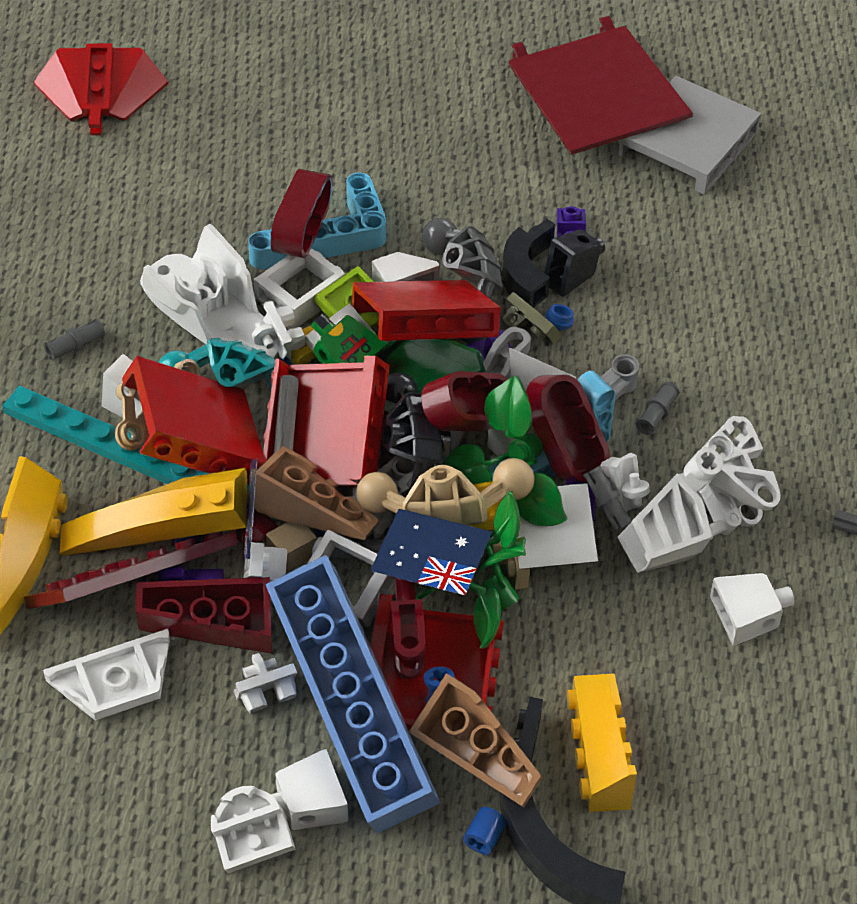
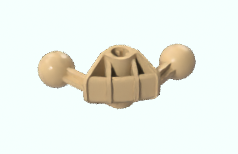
[356,458,535,526]

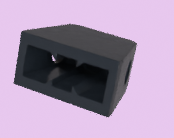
[544,229,605,297]

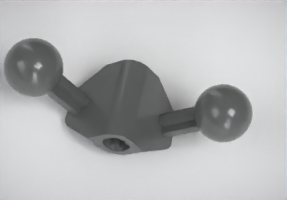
[422,218,503,343]

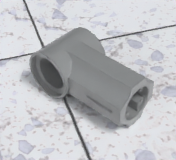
[601,354,639,401]

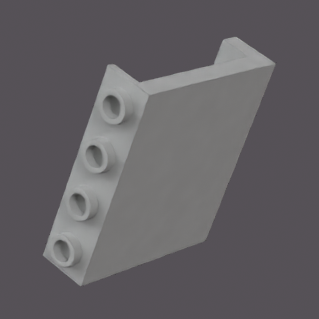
[618,76,761,194]

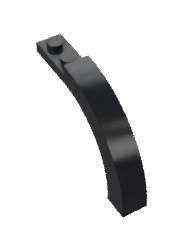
[500,697,626,904]

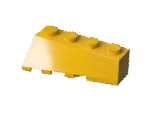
[567,674,637,812]

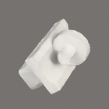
[251,301,305,361]
[601,453,650,512]
[234,653,297,714]

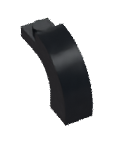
[502,219,555,308]

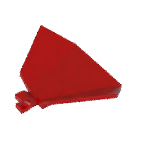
[34,43,168,135]

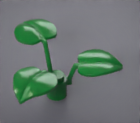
[445,376,568,526]
[469,491,520,649]
[416,529,526,611]

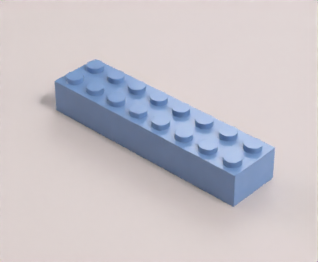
[265,555,441,834]

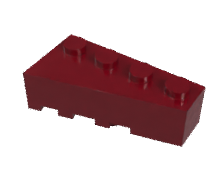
[136,577,273,654]

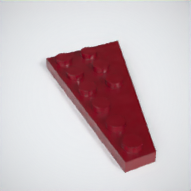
[24,531,239,609]

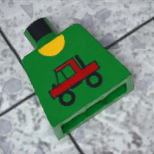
[311,313,387,364]

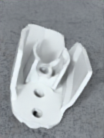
[140,224,278,359]

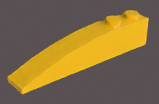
[0,456,68,634]
[59,468,247,556]

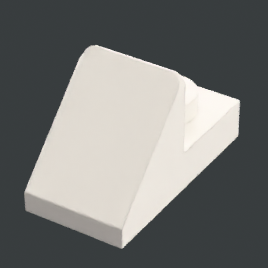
[244,542,287,581]

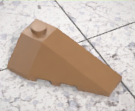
[247,446,380,540]
[409,673,543,807]

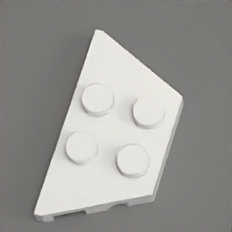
[43,629,170,720]

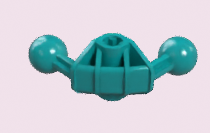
[159,337,275,391]

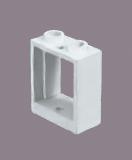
[254,249,345,328]
[303,530,395,629]

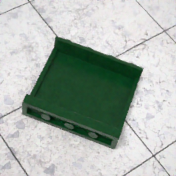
[378,339,486,428]

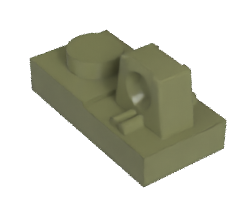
[502,292,562,344]

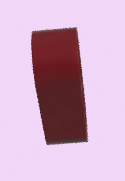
[270,169,333,258]
[421,371,508,432]
[526,375,610,482]

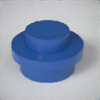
[545,304,574,331]

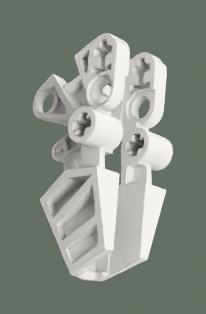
[617,416,781,573]

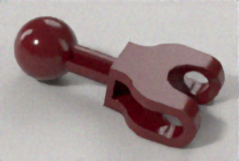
[390,576,426,679]

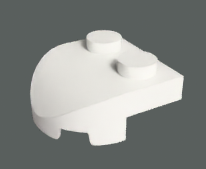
[211,786,296,873]

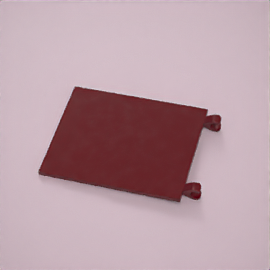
[509,16,693,155]

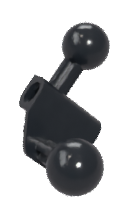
[381,372,451,498]

